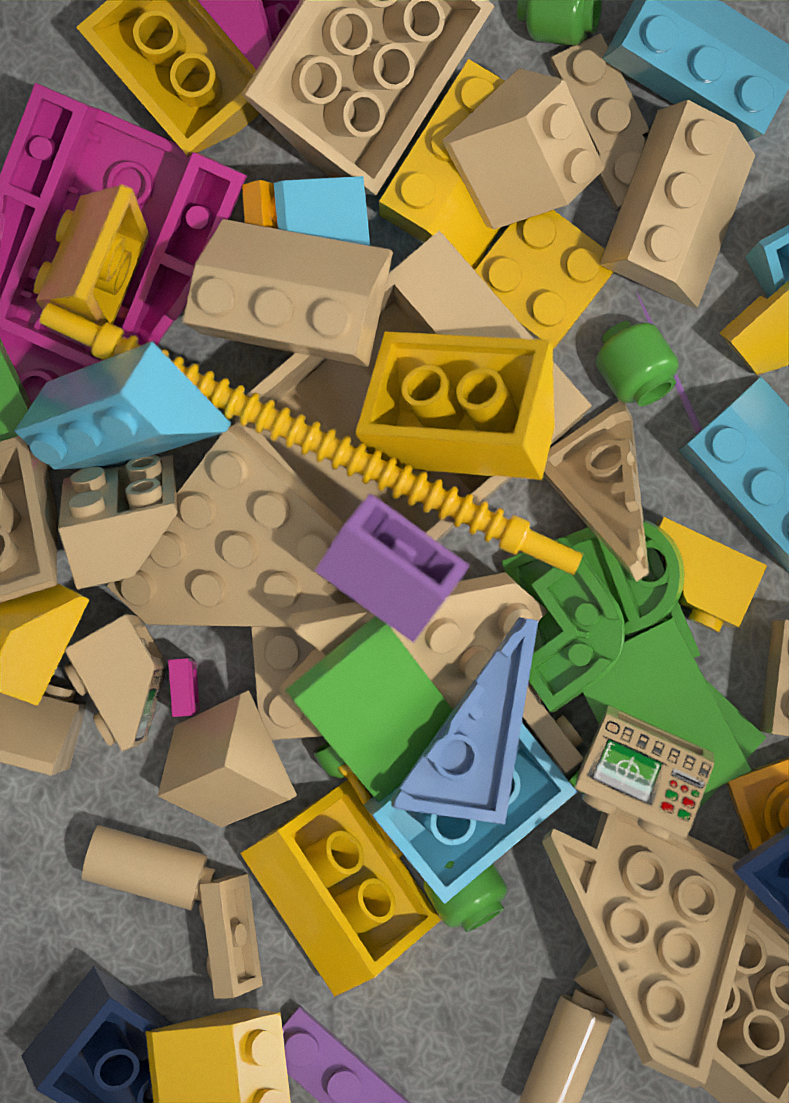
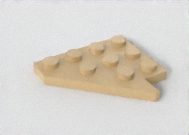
[107,423,352,627]
[278,572,548,710]
[542,808,756,1089]

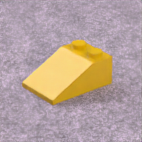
[34,185,150,326]

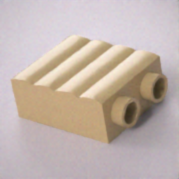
[232,230,592,592]

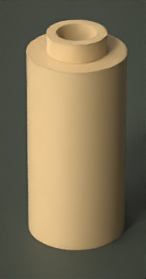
[82,825,215,911]
[519,988,614,1103]

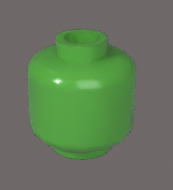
[517,0,602,46]
[595,321,679,406]
[423,861,508,932]

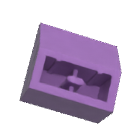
[315,493,470,643]

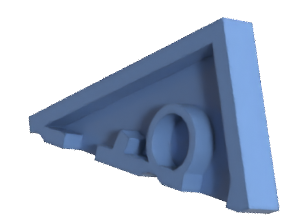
[391,617,538,824]

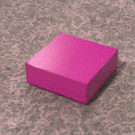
[168,658,200,717]

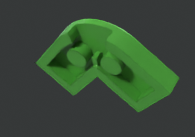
[529,551,625,712]

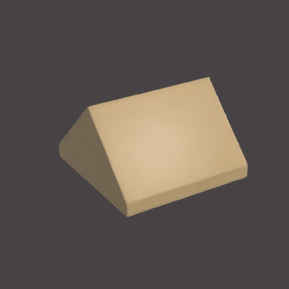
[158,690,297,828]

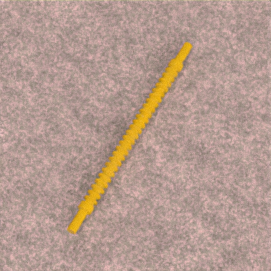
[40,302,583,575]

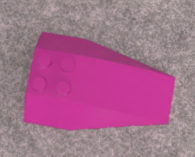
[0,83,247,404]

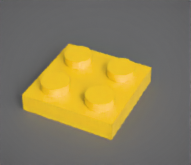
[474,210,614,350]

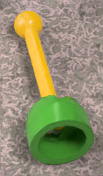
[313,742,403,858]

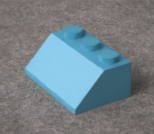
[602,0,789,142]
[14,342,231,470]
[678,377,789,573]
[363,723,577,904]

